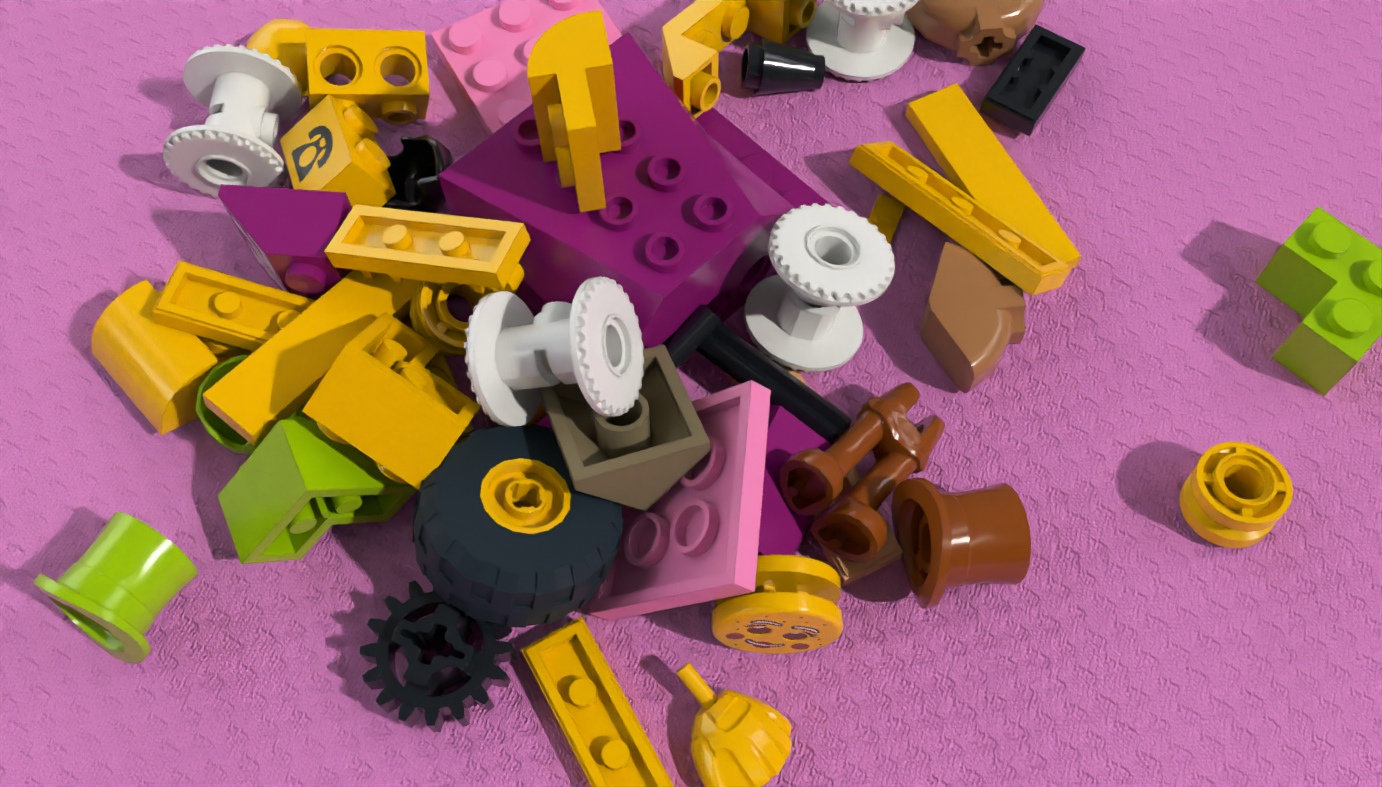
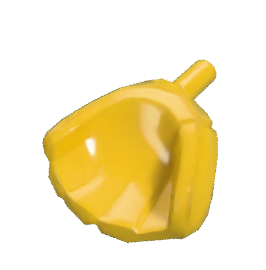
[676,662,792,787]

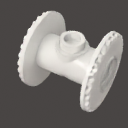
[806,0,919,82]
[163,44,303,198]
[744,203,895,373]
[464,276,644,427]

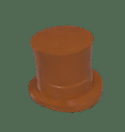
[891,477,1031,609]

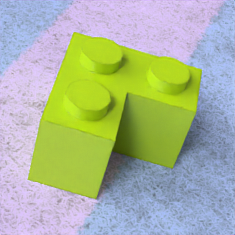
[1255,206,1382,396]
[218,417,418,564]

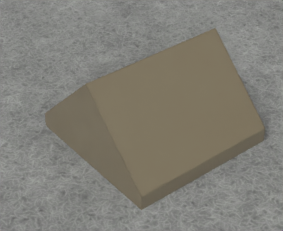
[538,344,711,511]

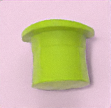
[32,512,198,664]

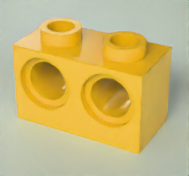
[305,28,430,124]

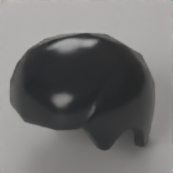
[382,135,454,213]

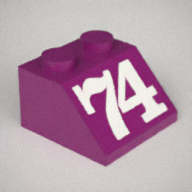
[218,184,353,300]

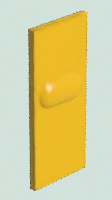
[868,194,906,244]

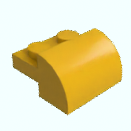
[527,10,621,212]
[91,279,253,436]

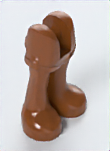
[780,382,945,562]

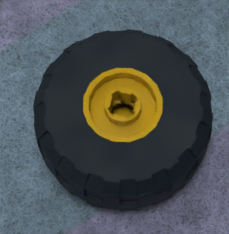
[413,424,624,628]

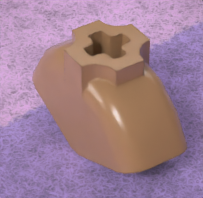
[907,0,1045,67]
[919,241,1026,393]

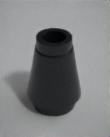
[740,38,825,95]

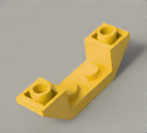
[662,0,817,118]

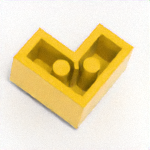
[302,312,481,490]

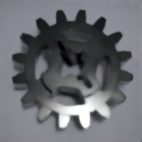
[360,580,516,732]

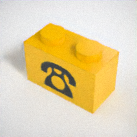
[280,94,396,208]

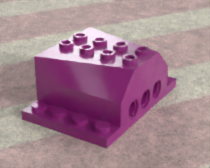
[438,32,834,349]

